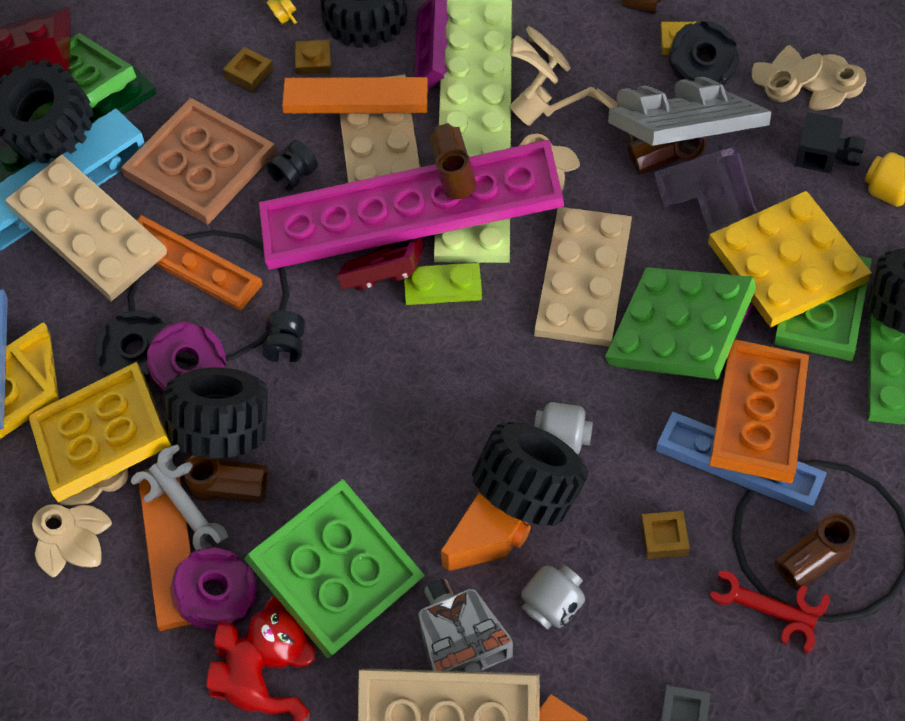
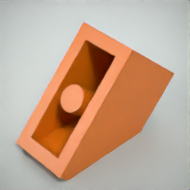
[441,492,531,571]

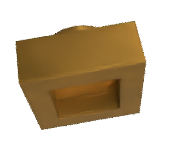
[295,40,331,75]
[223,47,273,93]
[641,511,690,559]

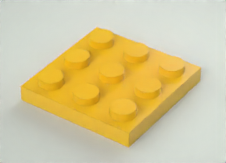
[708,191,872,328]
[28,362,171,502]

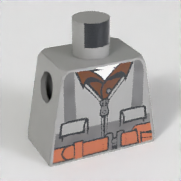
[418,579,513,672]

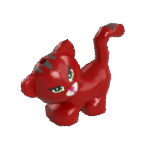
[206,596,316,721]

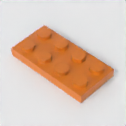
[709,339,809,484]

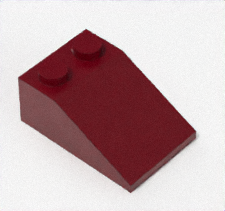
[0,7,71,84]

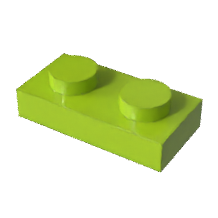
[404,263,482,305]

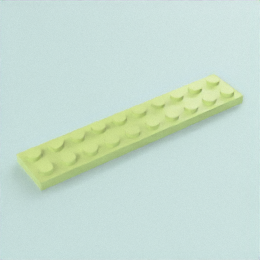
[434,0,512,263]

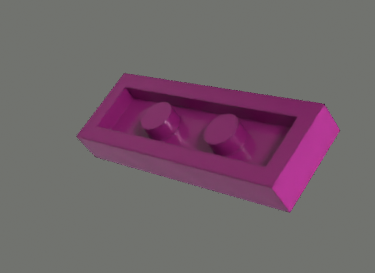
[414,0,449,91]

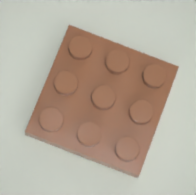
[121,98,276,225]

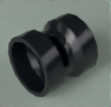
[266,140,318,191]
[262,311,305,362]

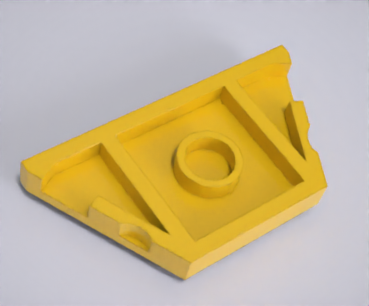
[0,322,59,439]

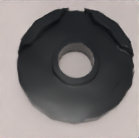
[669,21,740,85]
[95,310,166,382]

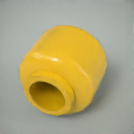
[864,152,905,207]

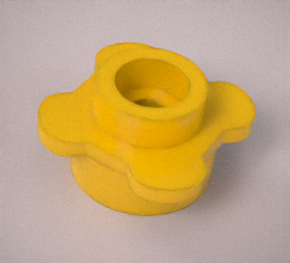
[266,0,297,25]

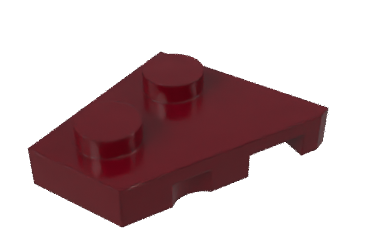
[338,237,424,290]

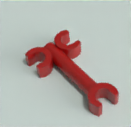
[710,571,830,654]

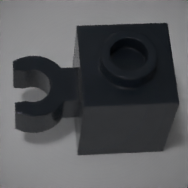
[795,112,866,173]

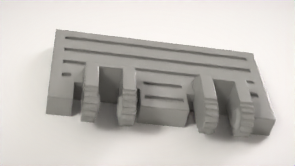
[608,77,771,146]

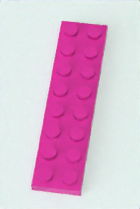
[259,139,565,270]

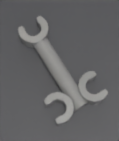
[131,445,228,550]

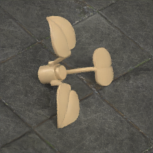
[509,26,636,142]

